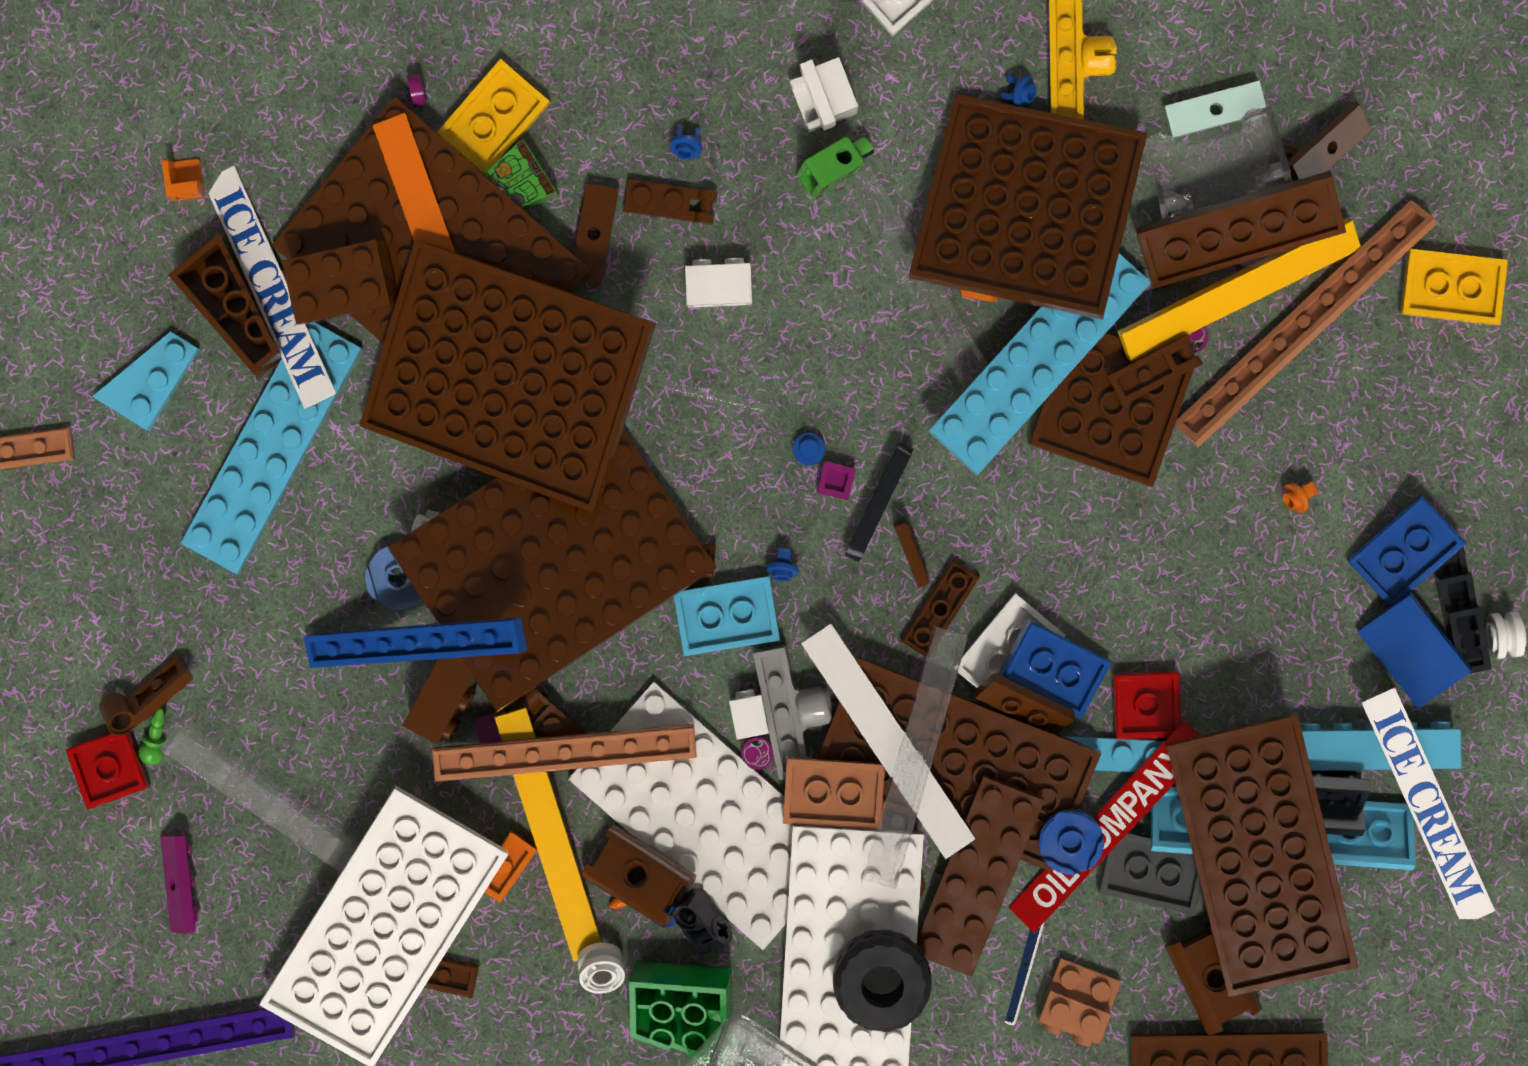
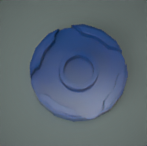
[1038,809,1104,875]

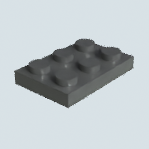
[1098,832,1201,915]

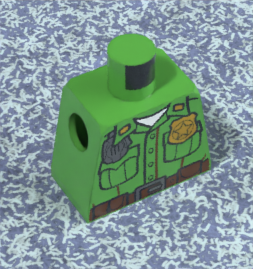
[796,137,874,201]
[485,140,559,210]

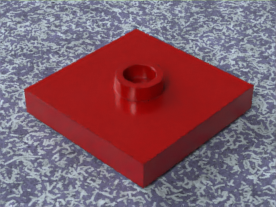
[1113,671,1181,739]
[65,732,150,810]

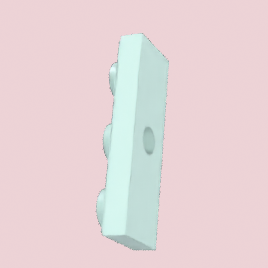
[1163,80,1268,139]

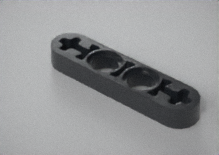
[844,442,914,562]

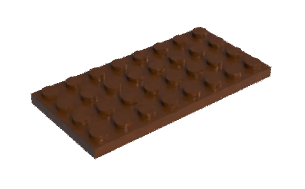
[817,656,1101,872]
[1166,713,1359,997]

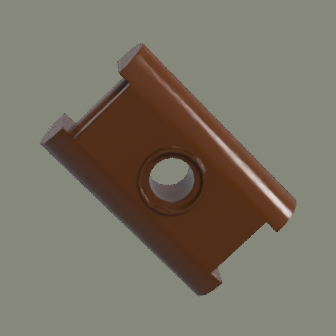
[582,824,696,928]
[1164,922,1262,1035]

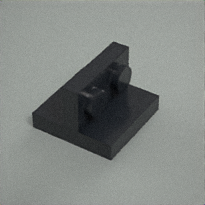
[1312,770,1371,836]

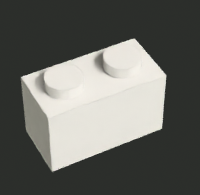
[685,258,752,308]

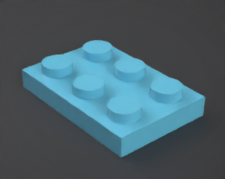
[674,576,780,656]

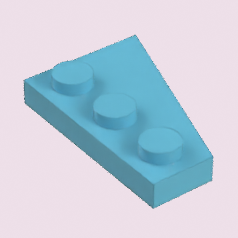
[92,331,200,431]

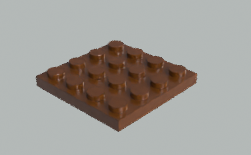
[1029,333,1194,487]

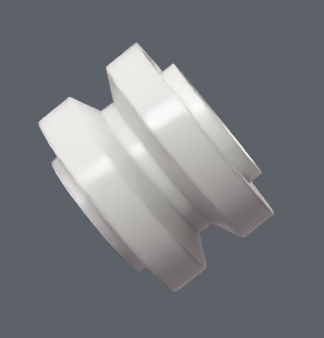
[1485,611,1526,659]
[577,942,625,993]

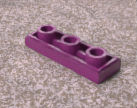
[160,834,198,934]

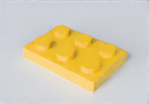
[438,59,550,174]
[1400,249,1508,326]

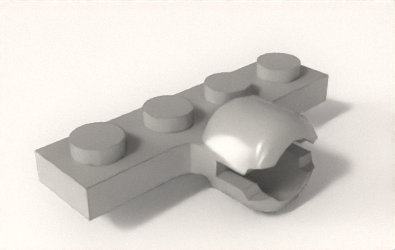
[753,646,833,780]

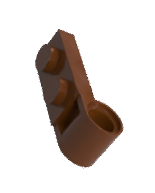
[99,654,194,736]
[507,688,587,738]

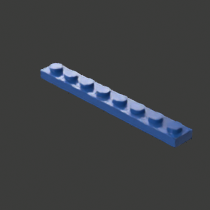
[303,617,527,668]

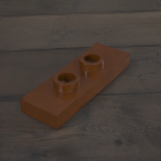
[975,673,1074,734]

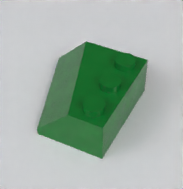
[629,960,732,1066]

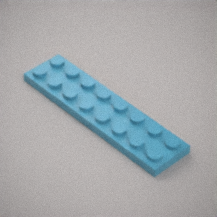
[928,253,1151,475]
[180,322,363,575]
[1151,787,1416,870]

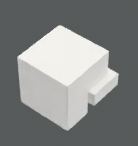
[790,57,858,133]

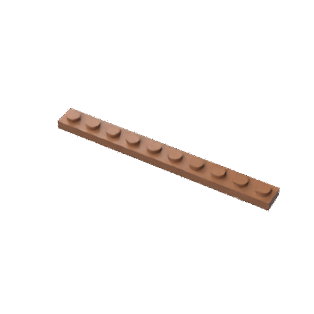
[1175,200,1436,447]

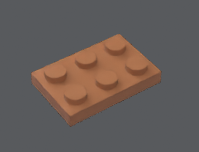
[783,757,885,830]

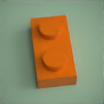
[485,830,537,903]

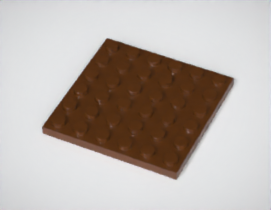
[909,94,1147,320]

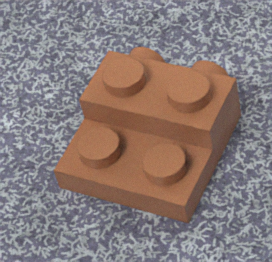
[1037,957,1121,1047]

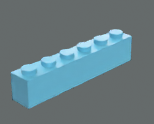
[1300,721,1461,771]

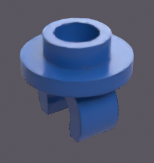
[1000,75,1036,108]
[670,125,702,160]
[766,547,799,582]

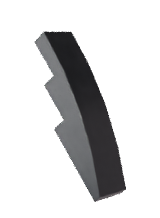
[1433,547,1492,674]

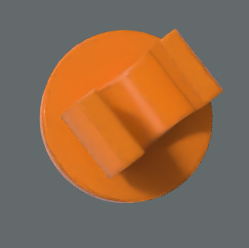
[1282,481,1319,513]

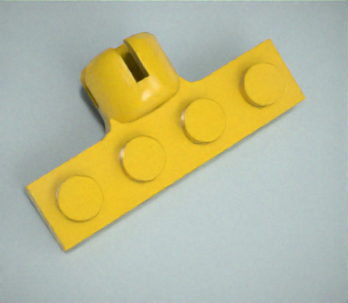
[1049,0,1117,120]

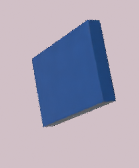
[1347,494,1467,607]
[1357,593,1472,708]
[998,619,1112,719]

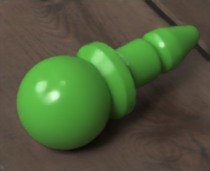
[138,708,166,765]

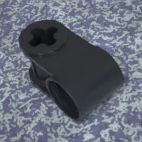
[673,888,732,954]

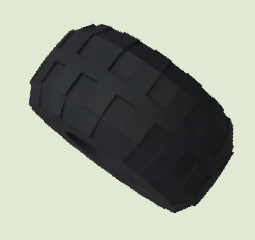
[833,929,932,1032]

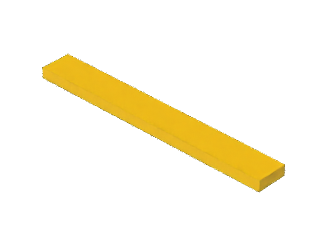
[1117,218,1361,362]
[495,706,602,962]

